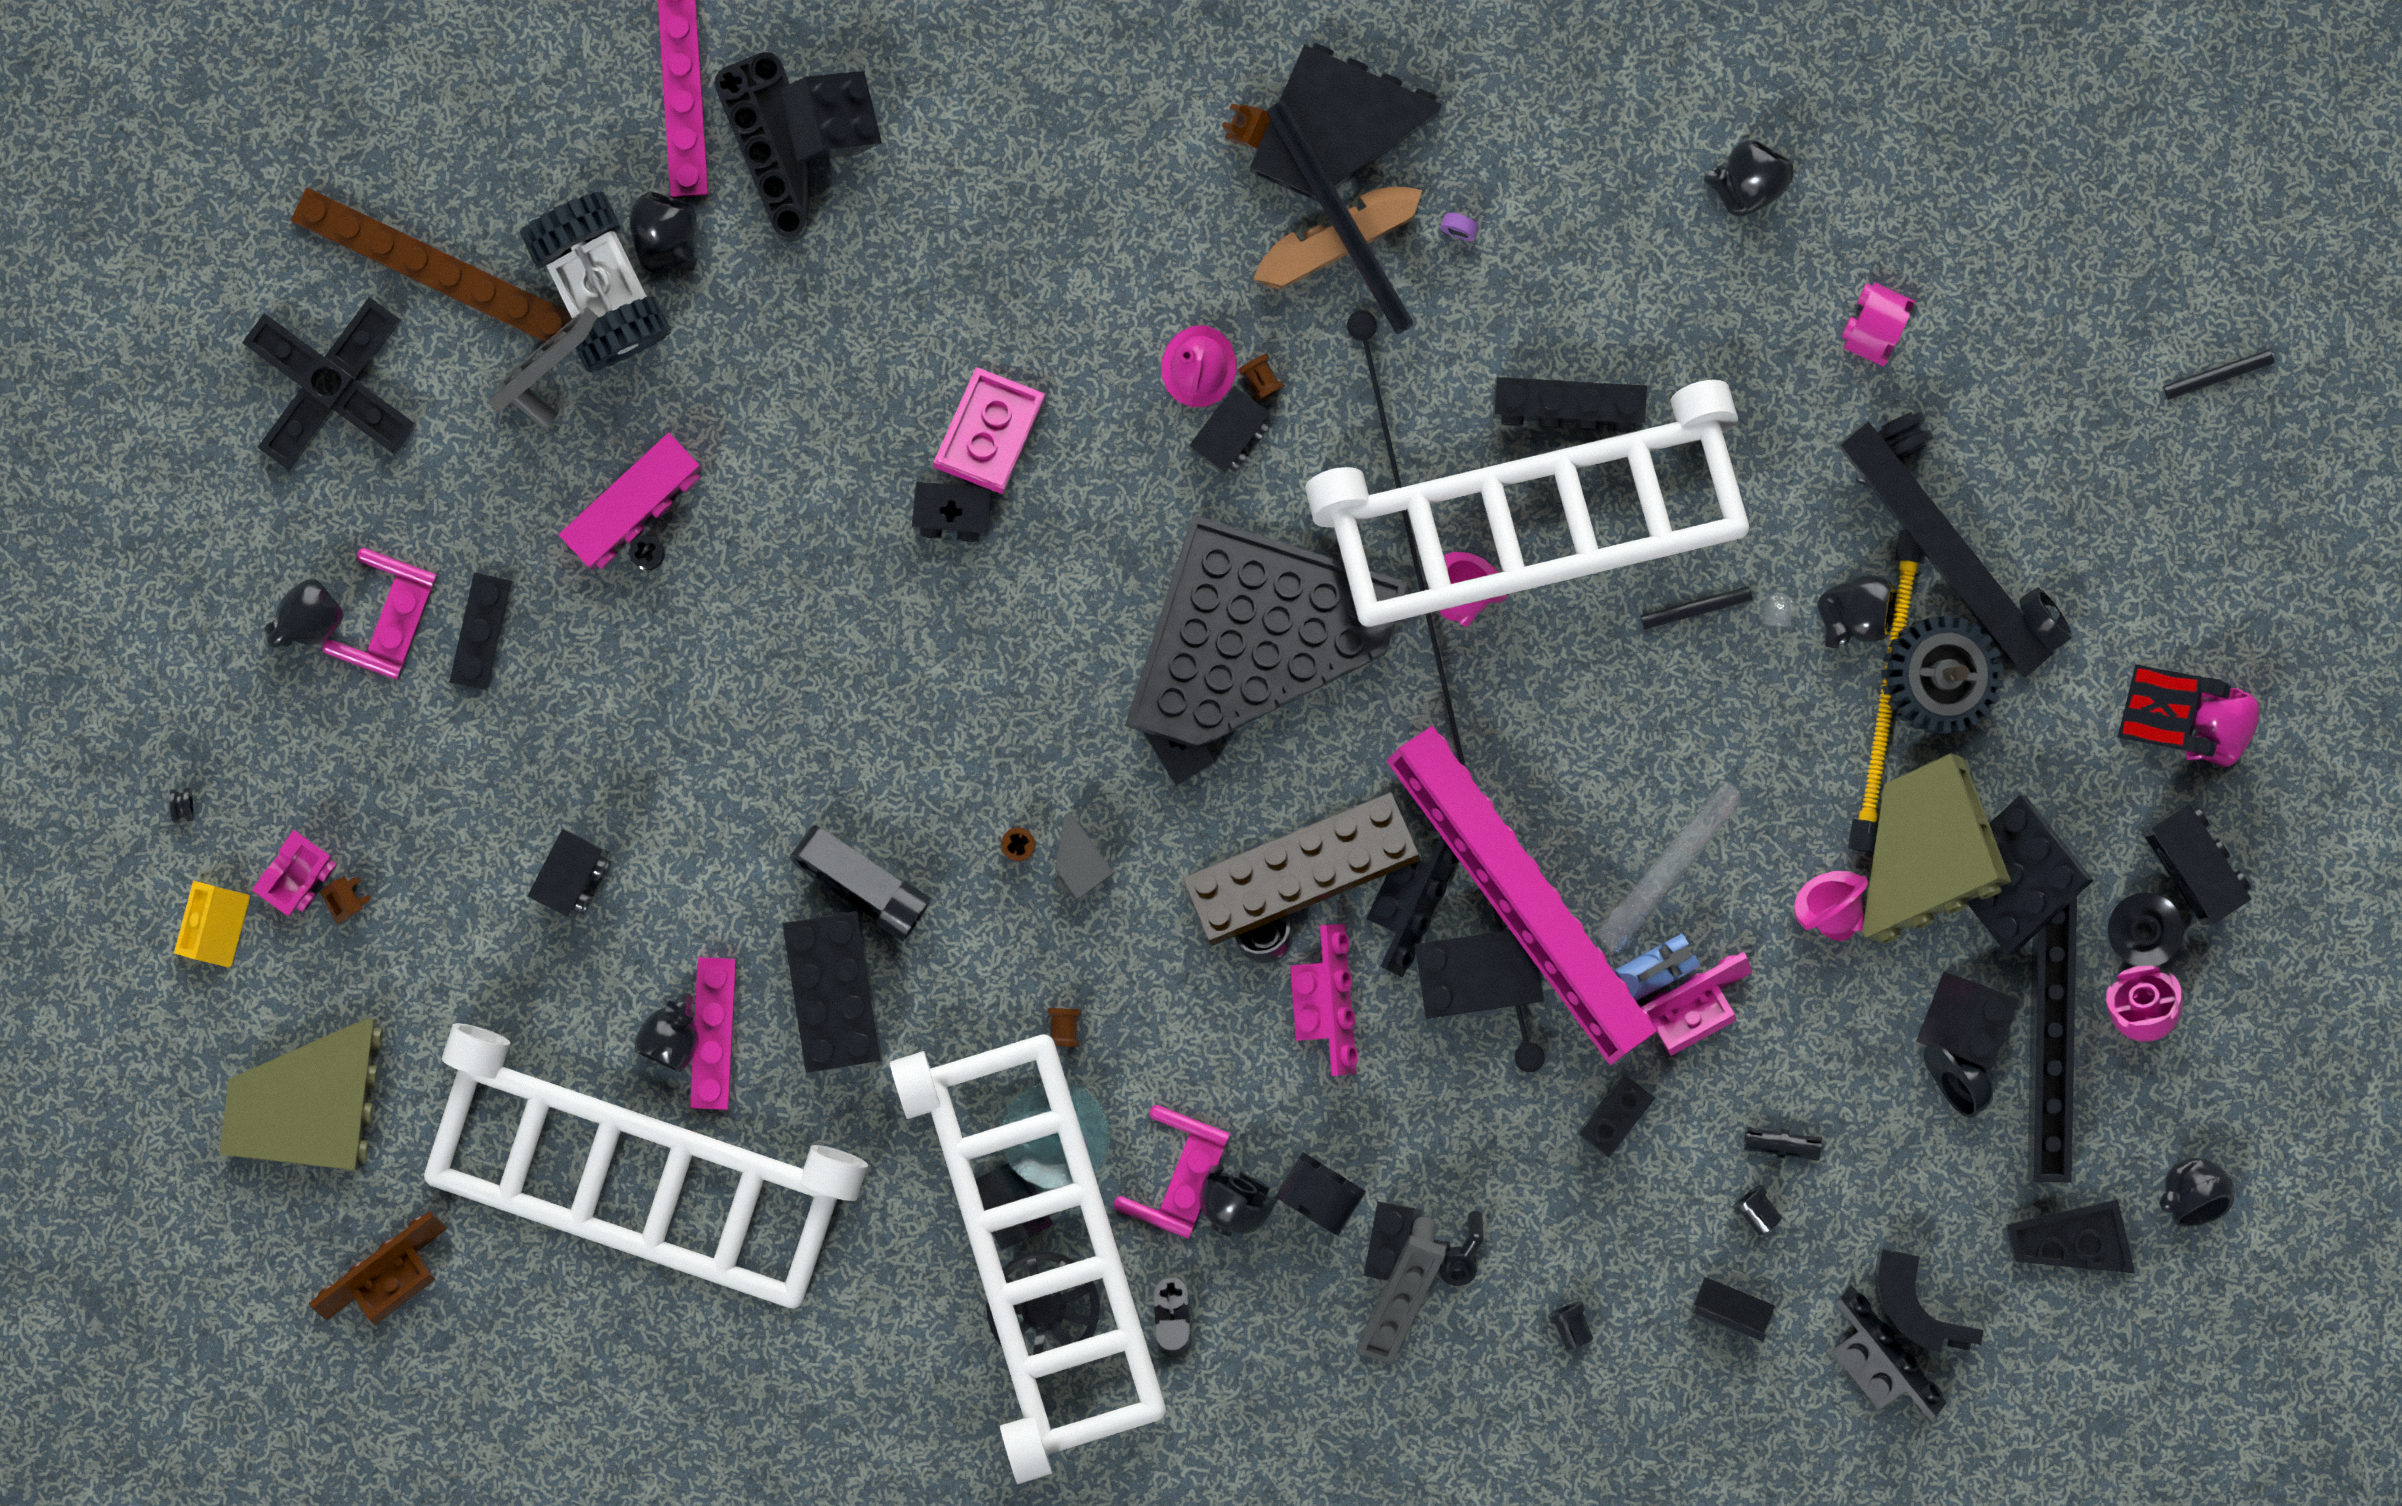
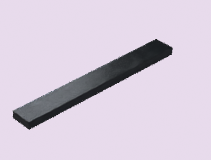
[1837,421,2054,677]

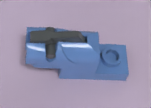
[1613,934,1700,1001]

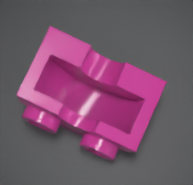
[1841,282,1915,367]
[252,830,337,916]

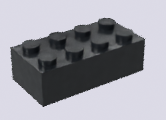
[782,911,883,1073]

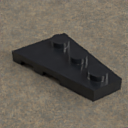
[2006,1199,2135,1273]

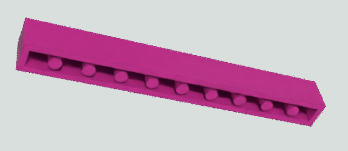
[1386,726,1657,1065]

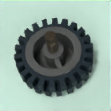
[1881,616,2004,734]

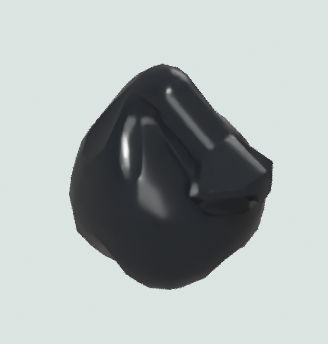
[1704,140,1794,216]
[630,191,698,272]
[1817,575,1897,648]
[264,579,344,648]
[634,992,699,1072]

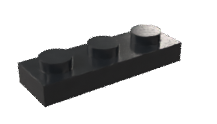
[449,572,512,691]

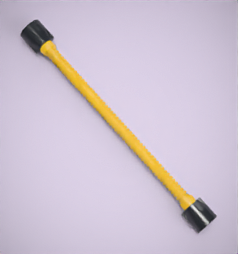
[1848,530,1925,853]

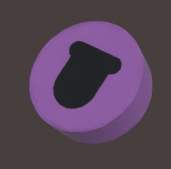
[1440,213,1479,241]

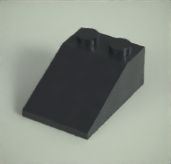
[1415,930,1545,1019]

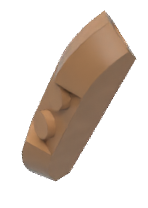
[1253,187,1422,290]

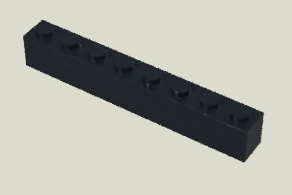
[2027,897,2077,1183]

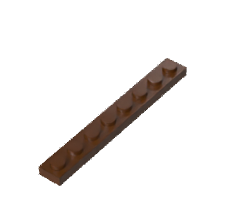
[290,187,572,342]

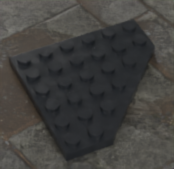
[1125,515,1408,749]

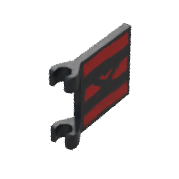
[2118,664,2231,757]

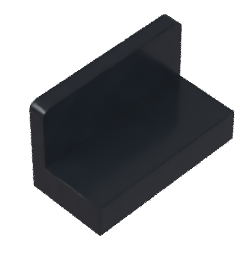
[975,1157,1054,1250]
[1690,1277,1775,1342]

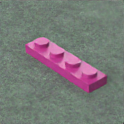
[690,957,736,1110]

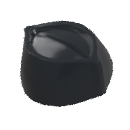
[2019,587,2072,651]

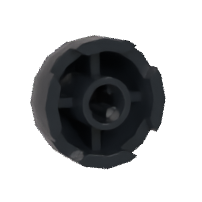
[1199,1165,1278,1236]

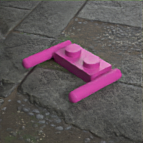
[322,548,437,680]
[1113,1105,1230,1239]

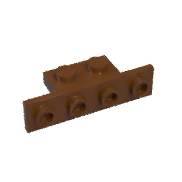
[309,1211,447,1325]

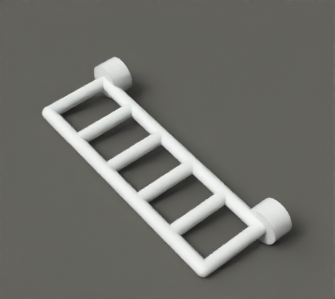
[1305,380,1749,627]
[424,1023,868,1309]
[890,1034,1166,1484]

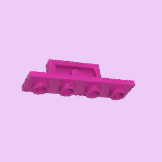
[1290,924,1358,1076]
[1640,952,1752,1056]

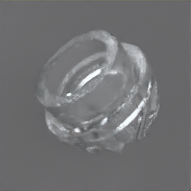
[1759,592,1797,628]

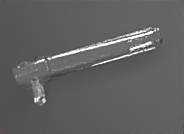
[1595,781,1743,954]

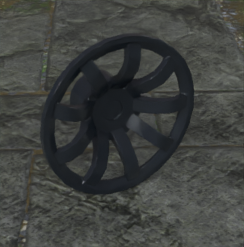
[986,1251,1100,1356]

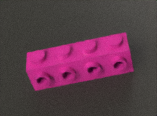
[558,433,703,571]

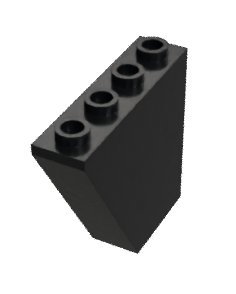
[1250,43,1442,202]

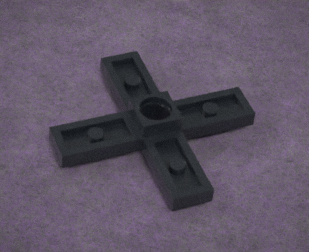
[242,297,417,471]

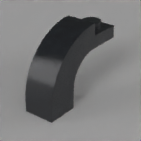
[1875,1248,1984,1353]

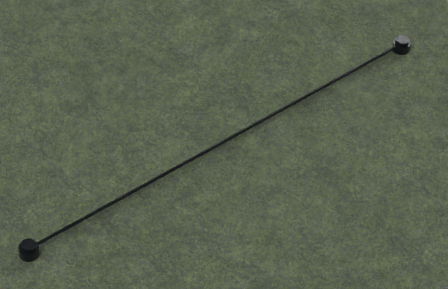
[1347,310,1545,1073]

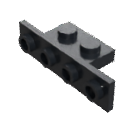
[1366,836,1460,978]
[1831,1285,1947,1421]

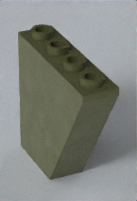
[1862,754,2011,944]
[219,1019,383,1170]

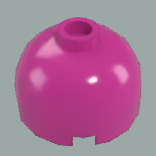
[2106,965,2183,1042]

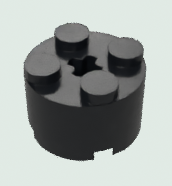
[1275,1152,1366,1236]

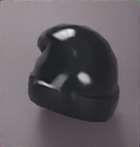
[2160,1158,2235,1227]

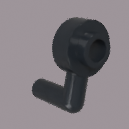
[1439,1211,1484,1286]

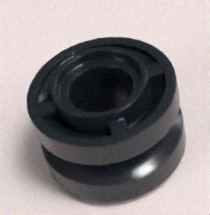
[1878,411,1935,460]

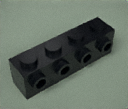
[1493,377,1647,433]

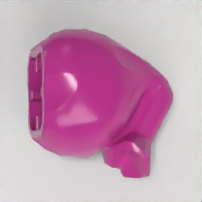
[2185,688,2259,767]

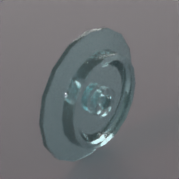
[1002,1082,1110,1189]

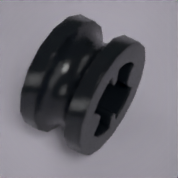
[169,788,194,823]

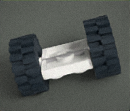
[519,191,672,372]

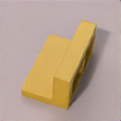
[174,880,250,967]

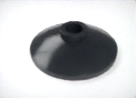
[2108,892,2183,966]

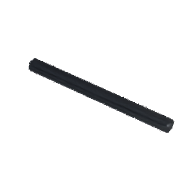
[1267,101,1413,334]

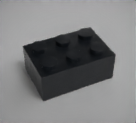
[2140,803,2252,925]

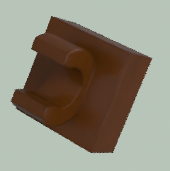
[1222,104,1271,149]
[320,876,371,925]

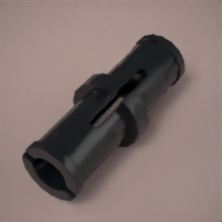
[1743,1126,1822,1161]

